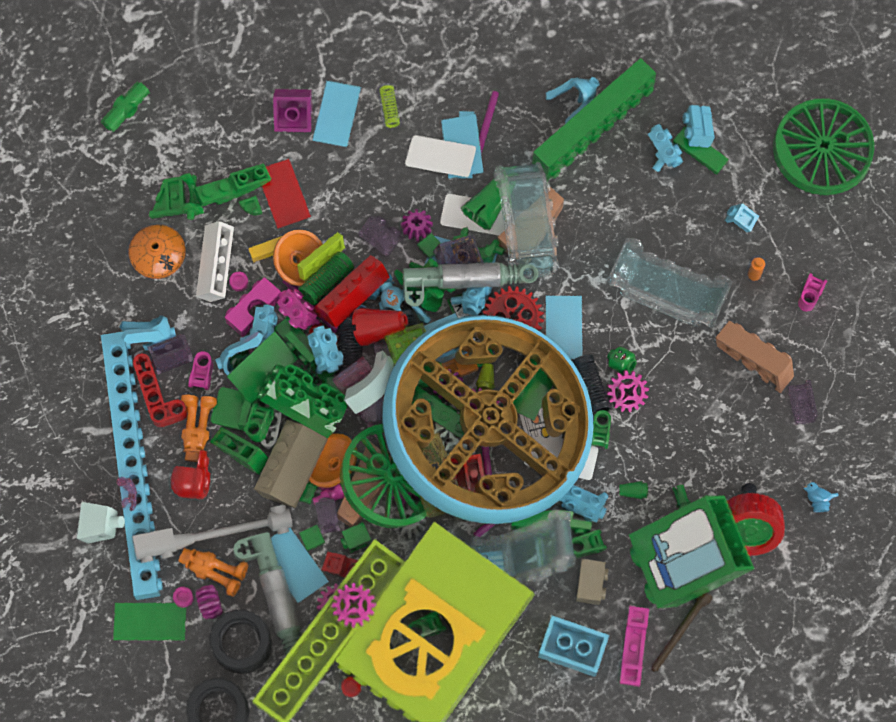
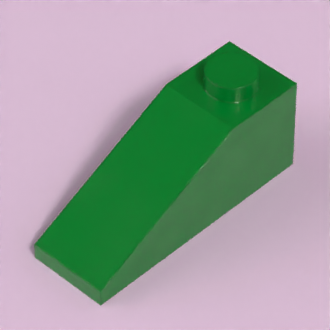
[210,427,268,475]

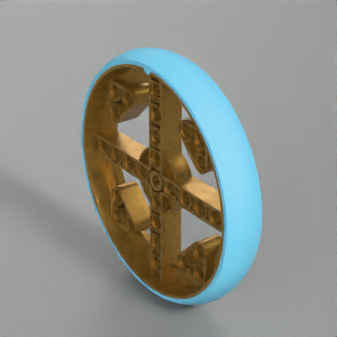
[383,315,593,524]

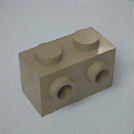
[576,559,609,605]

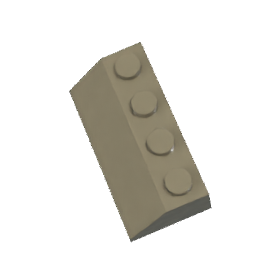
[254,420,328,508]

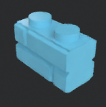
[683,105,714,147]

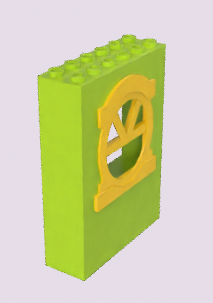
[335,522,534,722]

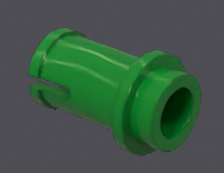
[672,485,691,509]

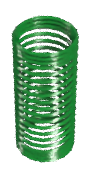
[298,251,354,306]

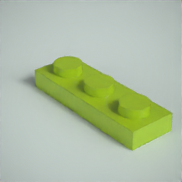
[297,232,345,281]

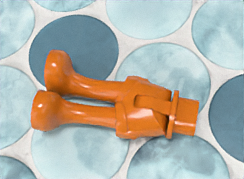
[181,395,217,462]
[178,548,248,597]

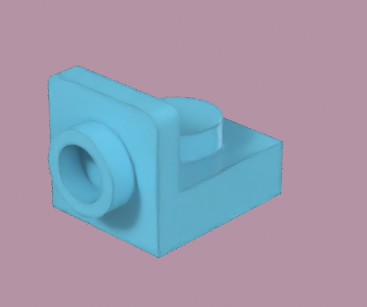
[725,203,759,232]

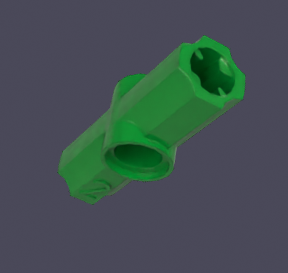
[101,81,150,132]

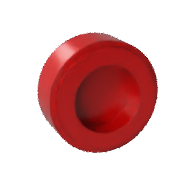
[341,677,361,698]

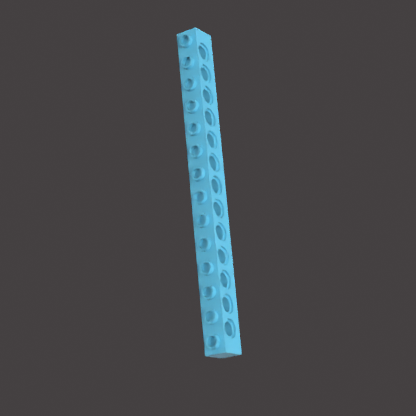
[101,331,163,600]

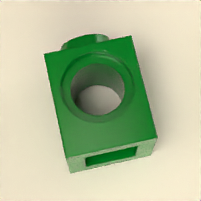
[340,522,372,554]

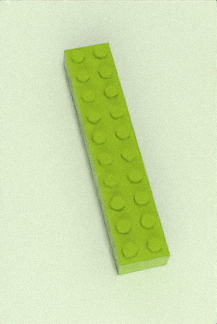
[252,539,405,722]

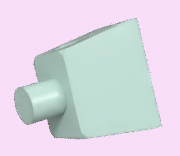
[77,502,125,543]

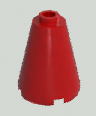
[352,308,408,346]

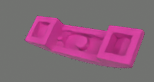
[620,606,649,687]

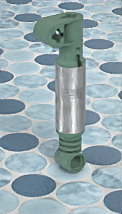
[403,263,539,307]
[233,532,301,656]

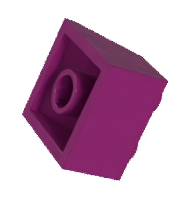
[273,89,312,132]

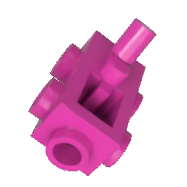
[277,288,320,330]

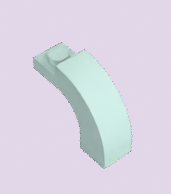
[344,350,394,414]

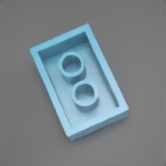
[538,616,609,677]

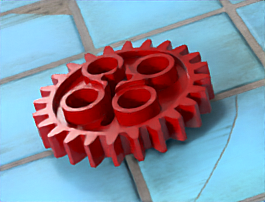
[482,286,544,331]

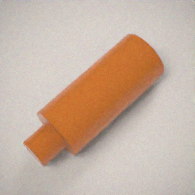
[748,258,765,281]

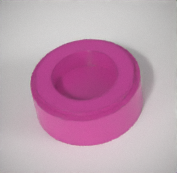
[229,272,249,292]
[173,587,193,608]

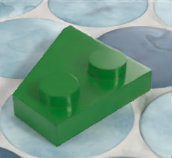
[149,177,186,219]

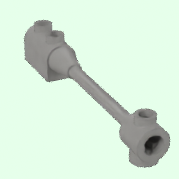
[132,505,293,563]

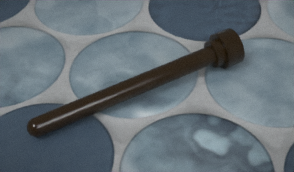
[651,593,713,672]

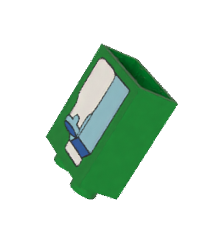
[629,495,755,609]

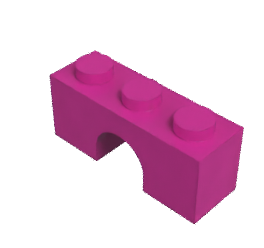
[225,277,281,337]

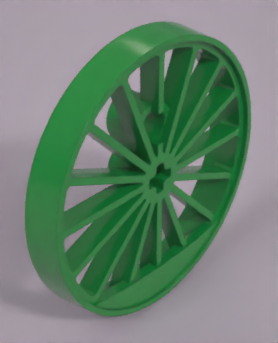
[773,98,874,195]
[340,424,444,528]

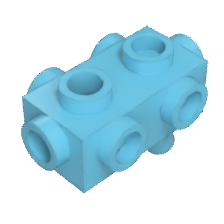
[648,124,683,172]
[451,287,492,315]
[240,305,278,347]
[307,326,343,374]
[560,485,608,522]

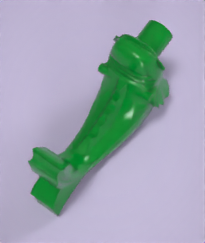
[180,173,204,220]
[450,227,505,263]

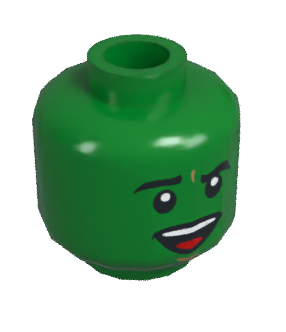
[607,346,637,375]

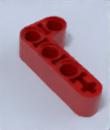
[133,353,188,428]

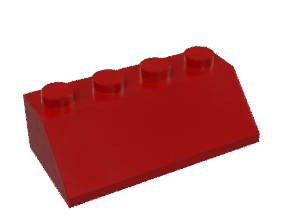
[313,255,390,328]

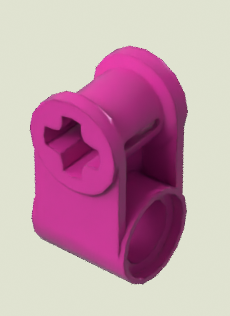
[798,273,828,312]
[189,352,213,391]

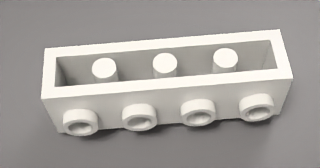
[196,221,234,302]

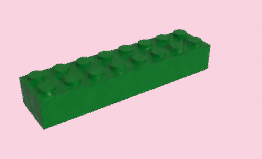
[532,58,656,181]

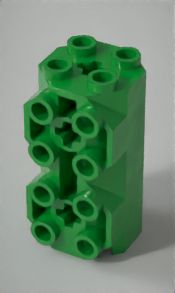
[257,364,347,439]

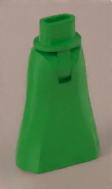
[460,170,519,230]

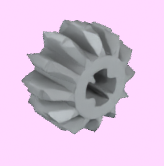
[395,505,426,539]

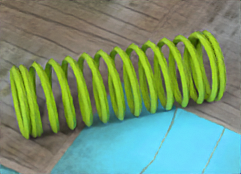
[380,85,400,128]

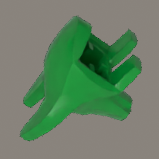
[394,259,456,312]

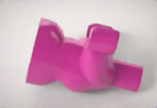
[312,483,345,506]

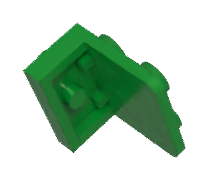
[211,387,259,432]

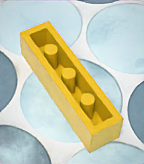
[248,236,282,263]

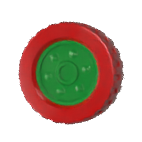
[727,483,785,556]

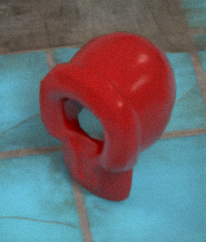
[170,450,211,499]

